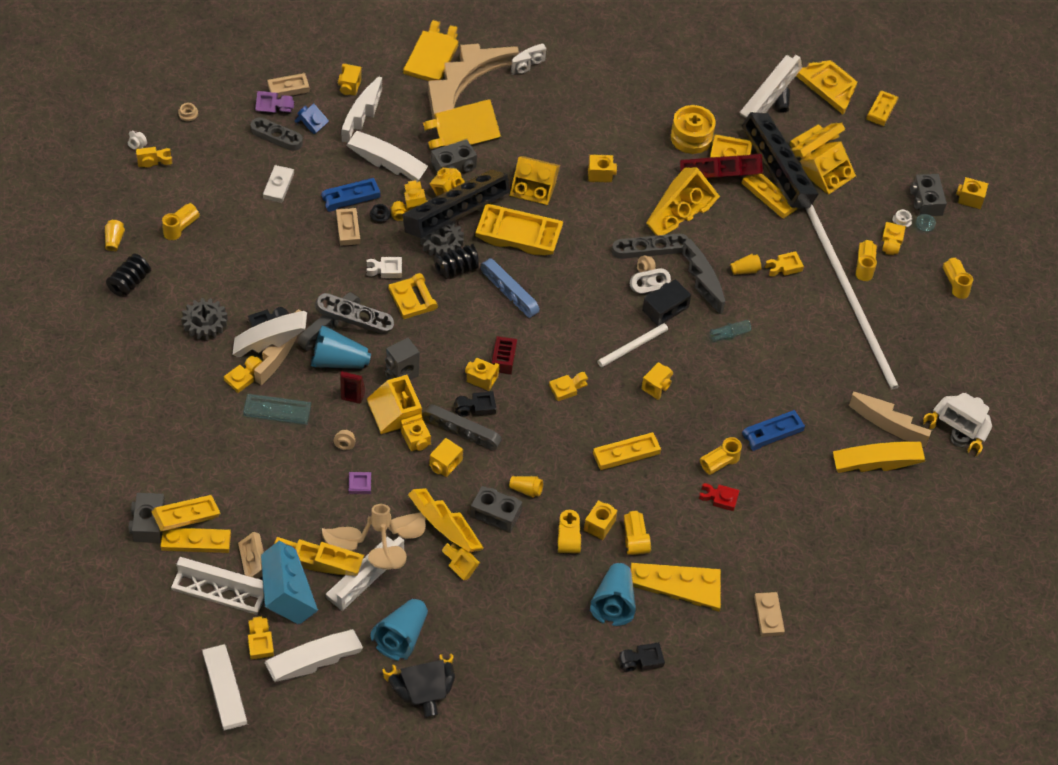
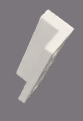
[740,55,802,118]
[326,536,404,611]
[171,557,264,615]

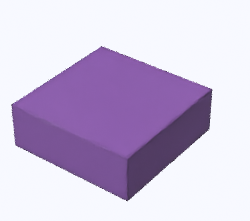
[349,472,371,494]

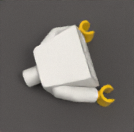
[923,393,992,457]

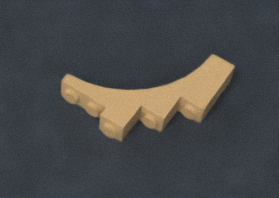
[428,44,519,120]

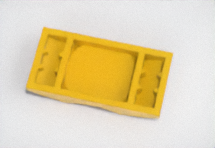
[475,204,563,255]

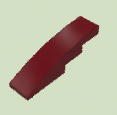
[680,154,763,178]

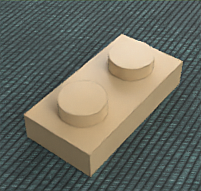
[267,73,310,98]
[336,208,360,246]
[238,532,264,579]
[754,592,785,637]

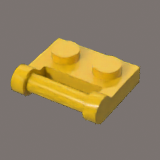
[389,273,438,320]

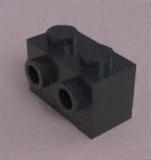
[642,279,691,326]

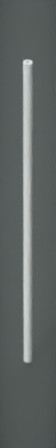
[805,205,899,390]

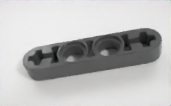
[612,234,689,259]
[298,292,360,351]
[315,293,394,334]
[422,404,502,451]

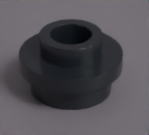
[370,204,390,223]

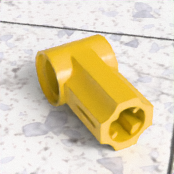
[162,203,200,240]
[855,240,877,281]
[943,257,973,299]
[700,437,742,475]
[623,511,651,555]

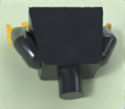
[383,654,455,718]

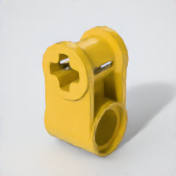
[558,510,581,553]

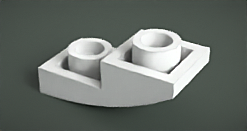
[511,43,546,74]

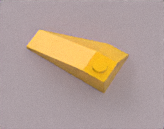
[646,168,720,236]

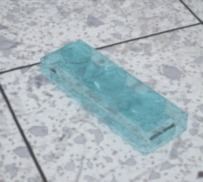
[243,394,311,425]

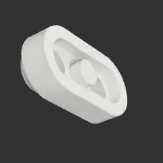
[630,269,671,293]

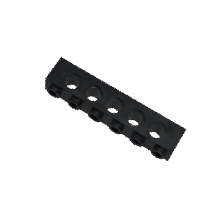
[742,112,819,208]
[402,169,510,238]

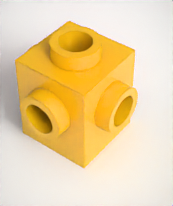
[430,168,465,196]

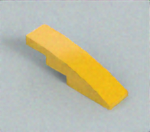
[833,442,926,473]
[408,488,484,552]
[274,537,364,576]

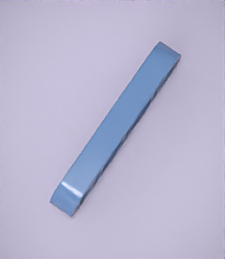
[480,258,539,318]

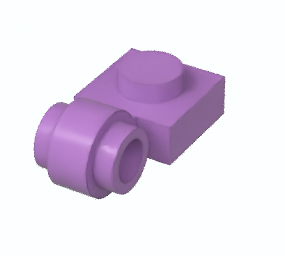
[256,91,294,113]

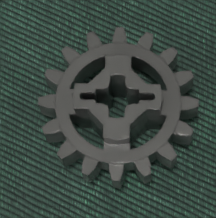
[420,222,464,256]
[181,298,228,340]

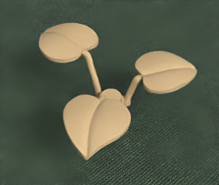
[322,504,426,569]

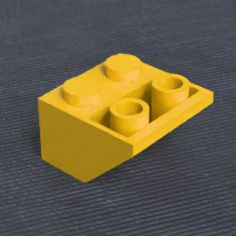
[800,141,856,194]
[510,156,560,205]
[367,375,422,434]

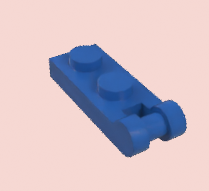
[321,178,380,212]
[742,410,805,451]

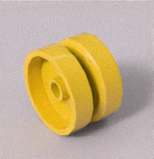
[671,105,716,154]

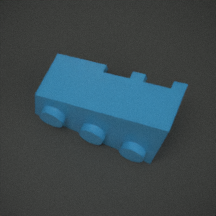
[261,540,318,624]

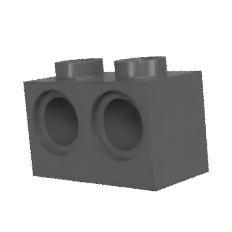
[431,139,477,173]
[910,174,947,216]
[470,486,522,533]

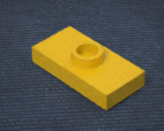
[866,91,898,126]

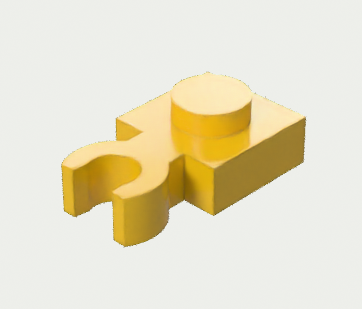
[765,251,804,276]

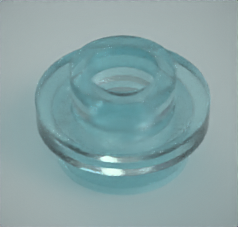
[916,214,936,232]

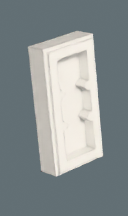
[263,165,294,203]

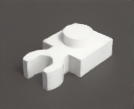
[367,257,402,278]

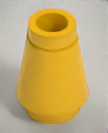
[105,220,125,251]
[730,254,762,275]
[509,476,543,498]

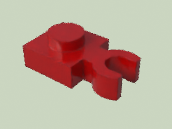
[699,483,740,511]

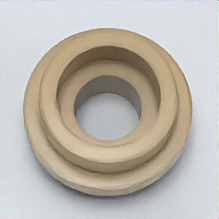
[178,103,198,121]
[637,256,656,272]
[334,430,356,450]

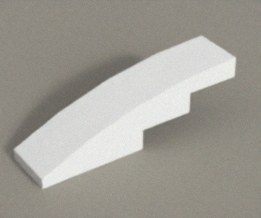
[342,77,382,143]
[346,131,428,182]
[233,311,307,357]
[265,629,363,682]
[202,644,247,730]

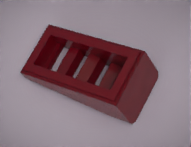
[492,336,517,375]
[340,371,365,404]

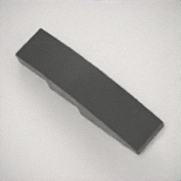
[682,239,725,314]

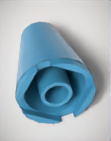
[311,325,371,369]
[590,563,636,626]
[371,599,428,661]

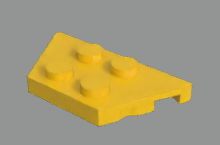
[796,60,857,114]

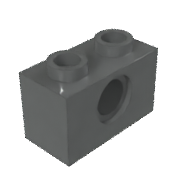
[385,338,420,380]
[129,493,166,543]

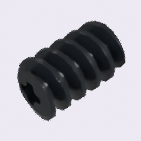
[434,244,479,279]
[106,253,151,296]

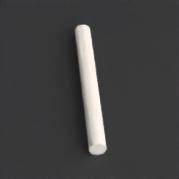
[597,323,668,368]

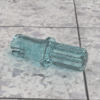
[710,320,751,342]

